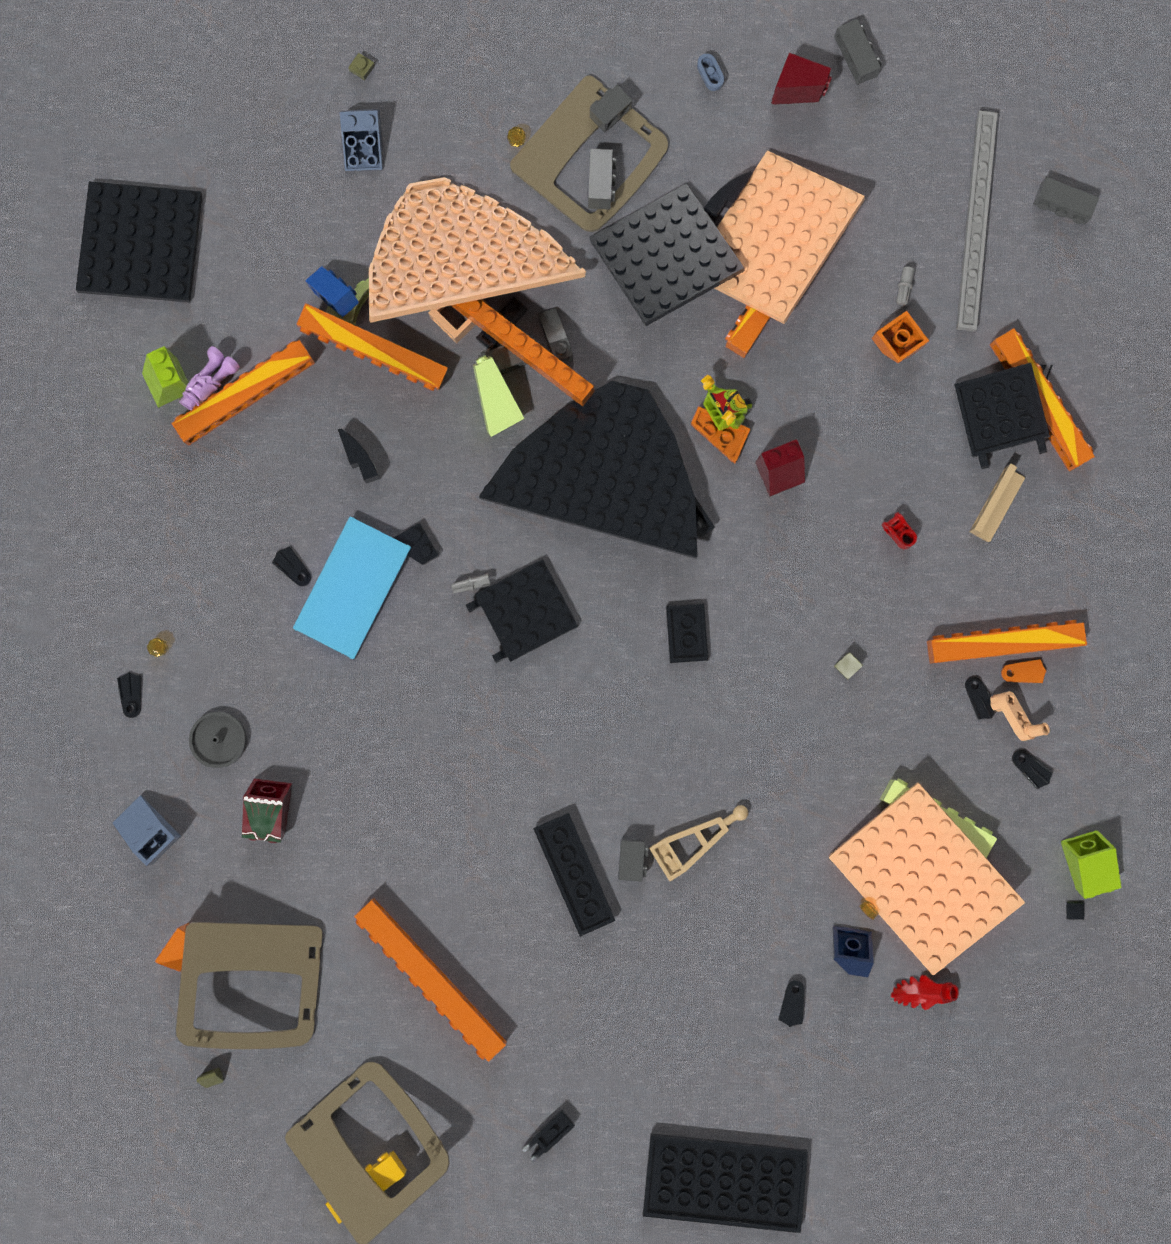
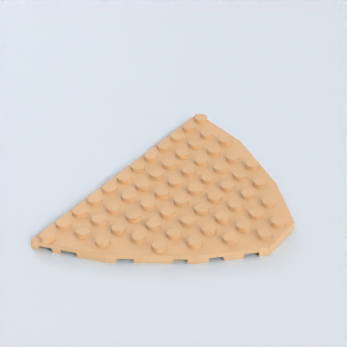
[369,177,586,323]

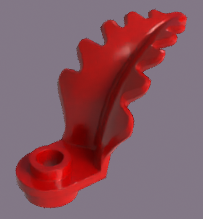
[891,975,959,1010]

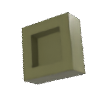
[348,53,375,81]

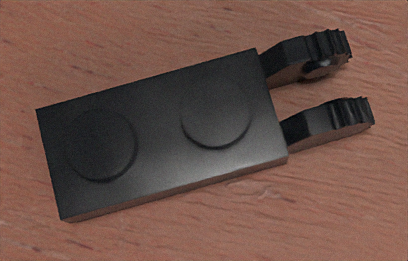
[522,1110,575,1162]

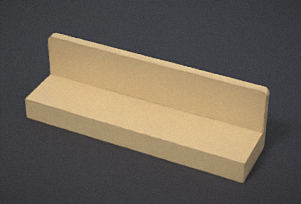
[969,463,1025,542]

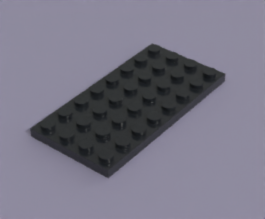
[642,1133,808,1233]

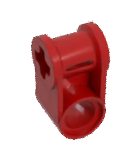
[882,512,917,550]

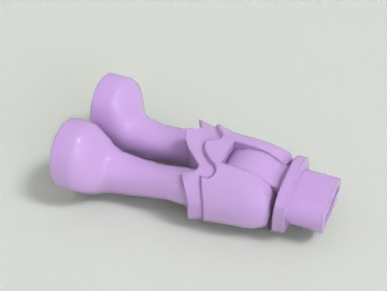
[179,346,240,410]

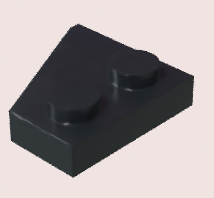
[394,523,439,565]

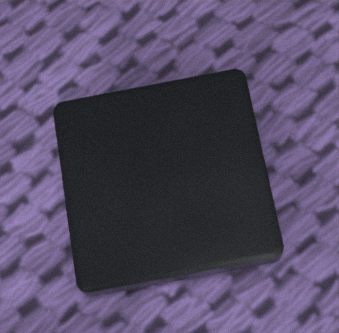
[1066,902,1084,920]

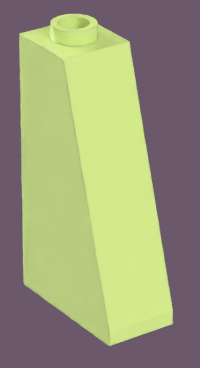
[473,355,524,437]

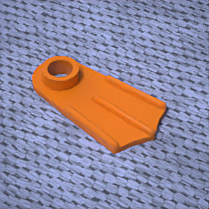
[1001,659,1046,683]

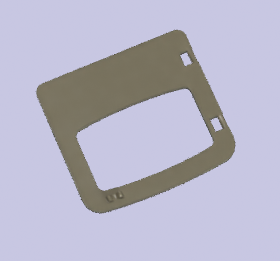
[510,76,668,232]
[176,922,322,1049]
[285,1062,450,1244]

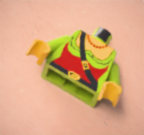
[701,375,752,431]

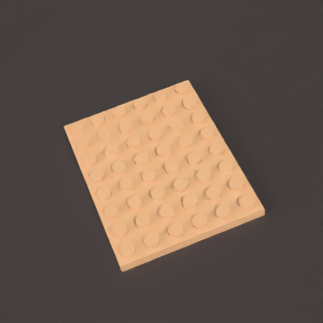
[714,150,865,324]
[829,782,1025,976]

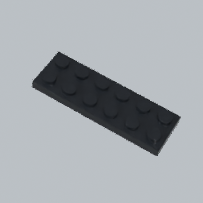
[533,812,616,936]

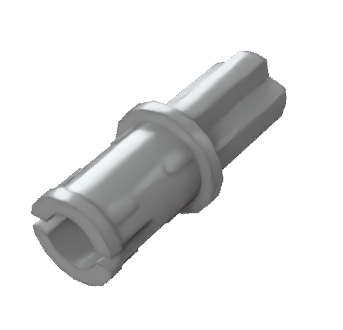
[896,267,915,305]
[451,574,490,593]

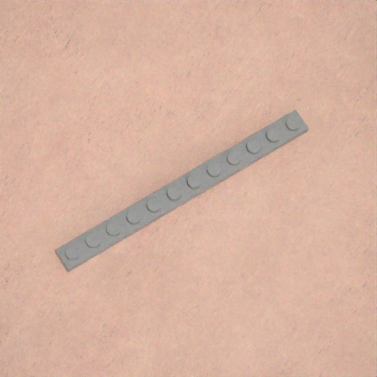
[956,111,997,332]

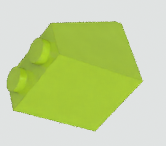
[142,346,189,408]
[1061,830,1122,899]

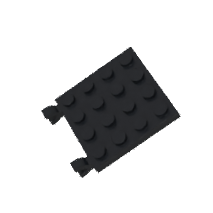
[954,363,1050,469]
[466,559,578,663]

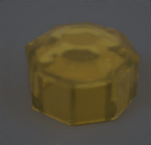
[507,127,526,147]
[147,638,168,657]
[859,900,879,920]

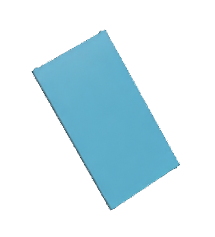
[293,517,412,659]

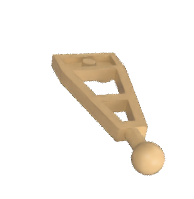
[649,805,748,881]

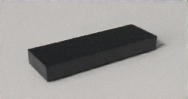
[476,296,528,350]

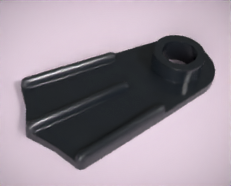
[272,547,311,586]
[117,672,142,718]
[965,677,997,720]
[1012,750,1053,789]
[778,980,804,1027]

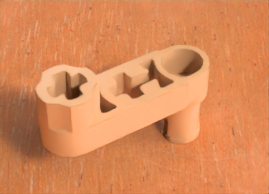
[990,691,1050,741]

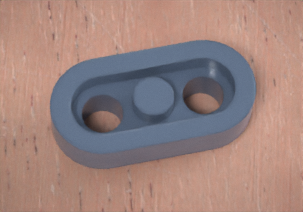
[697,54,724,91]

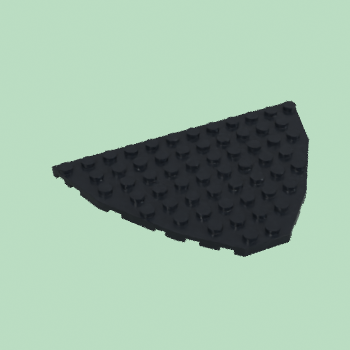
[479,380,698,559]

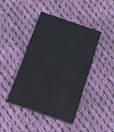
[666,603,708,663]

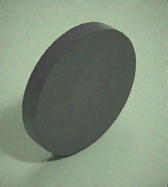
[189,712,247,768]

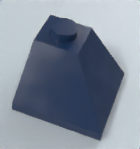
[833,926,874,977]

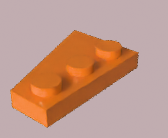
[690,406,750,464]

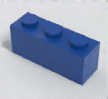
[305,266,359,318]

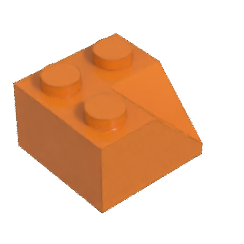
[871,311,929,363]
[155,923,190,972]

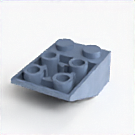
[340,109,383,171]
[113,795,181,866]

